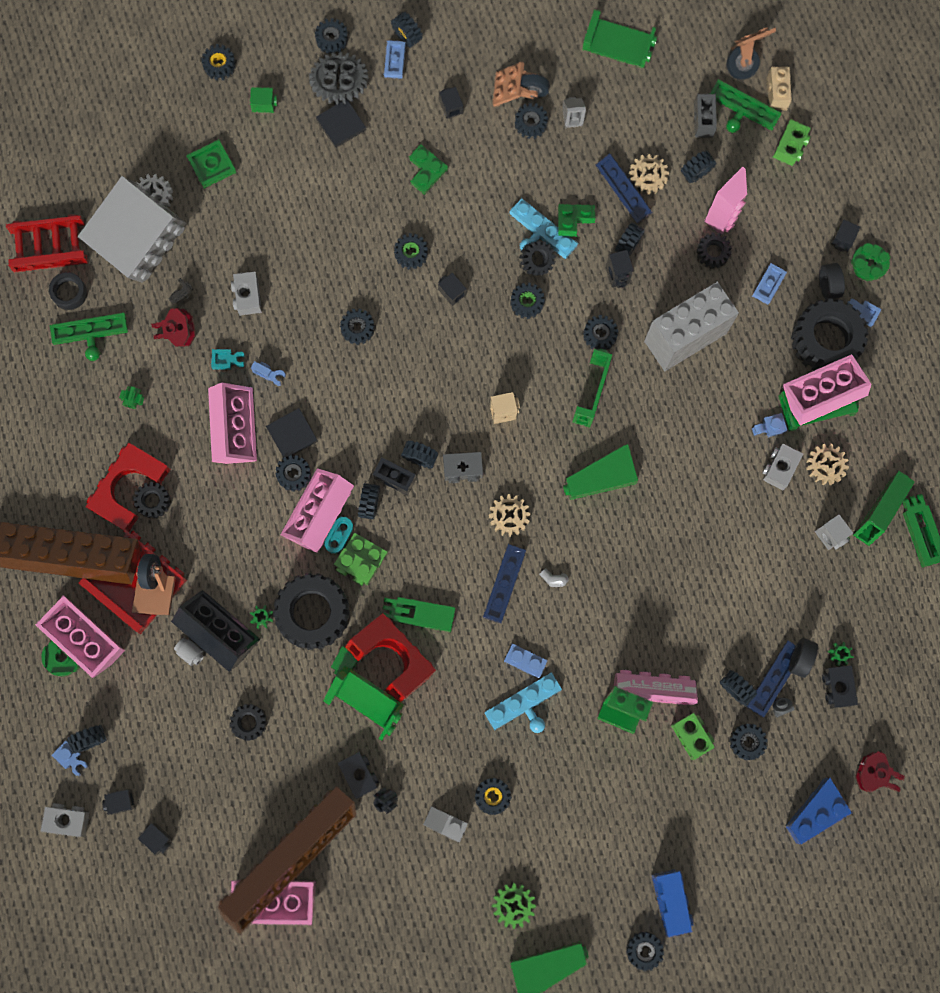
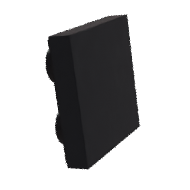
[316,99,366,148]
[266,408,318,458]

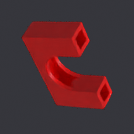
[86,443,171,532]
[345,613,436,703]

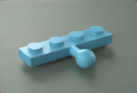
[509,198,578,259]
[484,672,562,733]

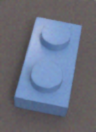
[384,41,405,78]
[752,263,787,305]
[504,644,548,679]

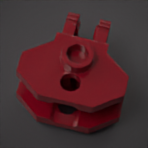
[152,308,196,347]
[855,751,905,792]

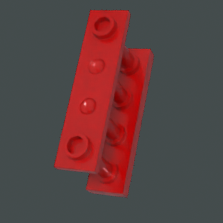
[6,214,88,272]

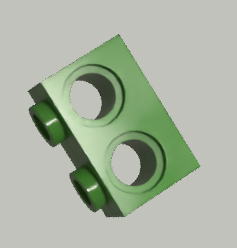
[773,119,811,166]
[671,713,715,760]

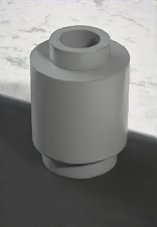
[174,638,204,666]

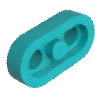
[325,517,353,554]

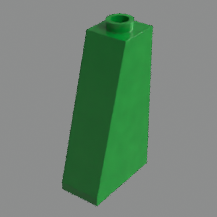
[563,444,638,500]
[853,471,915,546]
[510,942,589,993]

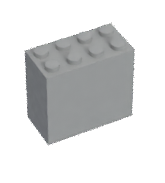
[78,176,187,283]
[644,281,739,372]

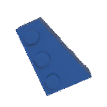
[786,778,852,844]
[651,869,694,937]

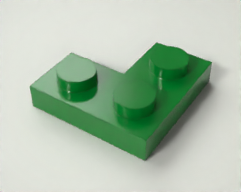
[409,144,448,195]
[558,204,595,236]

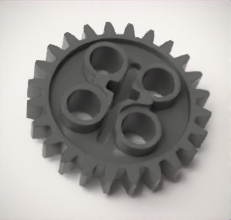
[309,52,369,104]

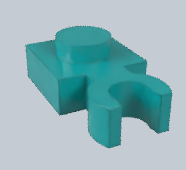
[211,349,245,370]

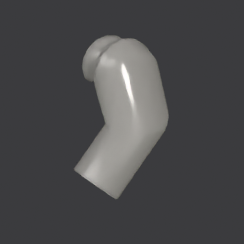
[539,568,569,587]

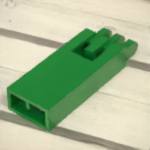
[903,494,940,568]
[381,597,455,633]

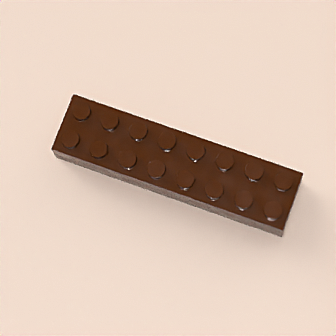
[0,522,142,584]
[217,787,356,935]

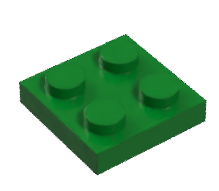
[186,140,237,188]

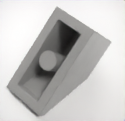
[562,97,586,128]
[423,807,468,843]

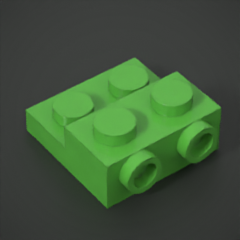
[334,533,388,586]

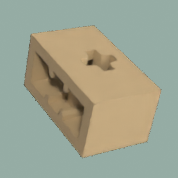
[767,67,791,110]
[490,392,520,424]

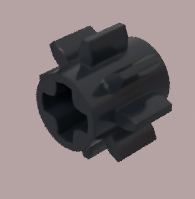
[373,787,398,814]

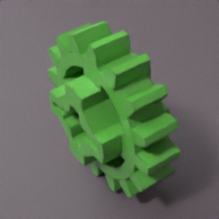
[492,883,536,929]

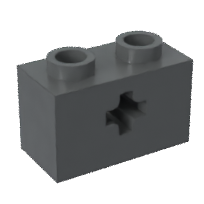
[694,94,717,138]
[443,452,483,483]

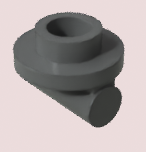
[773,698,795,718]

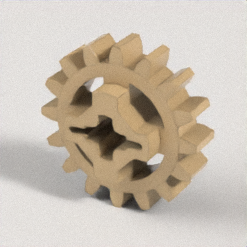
[628,154,669,194]
[806,444,849,485]
[489,494,530,537]

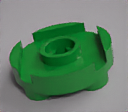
[851,243,890,281]
[41,640,79,677]

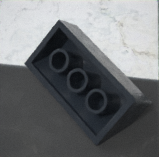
[171,589,260,672]

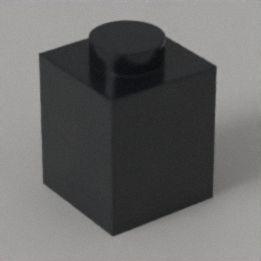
[439,87,463,119]
[831,220,860,252]
[438,273,467,306]
[102,789,135,815]
[138,823,172,855]

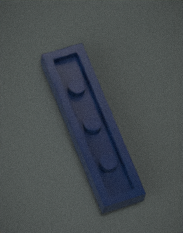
[596,154,653,224]
[483,544,526,624]
[746,641,796,717]

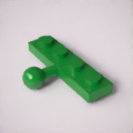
[710,79,782,133]
[50,313,128,361]

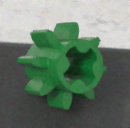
[119,386,144,409]
[250,605,274,629]
[827,642,853,666]

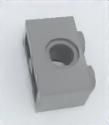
[231,272,262,315]
[762,444,803,490]
[815,515,853,550]
[41,803,90,837]

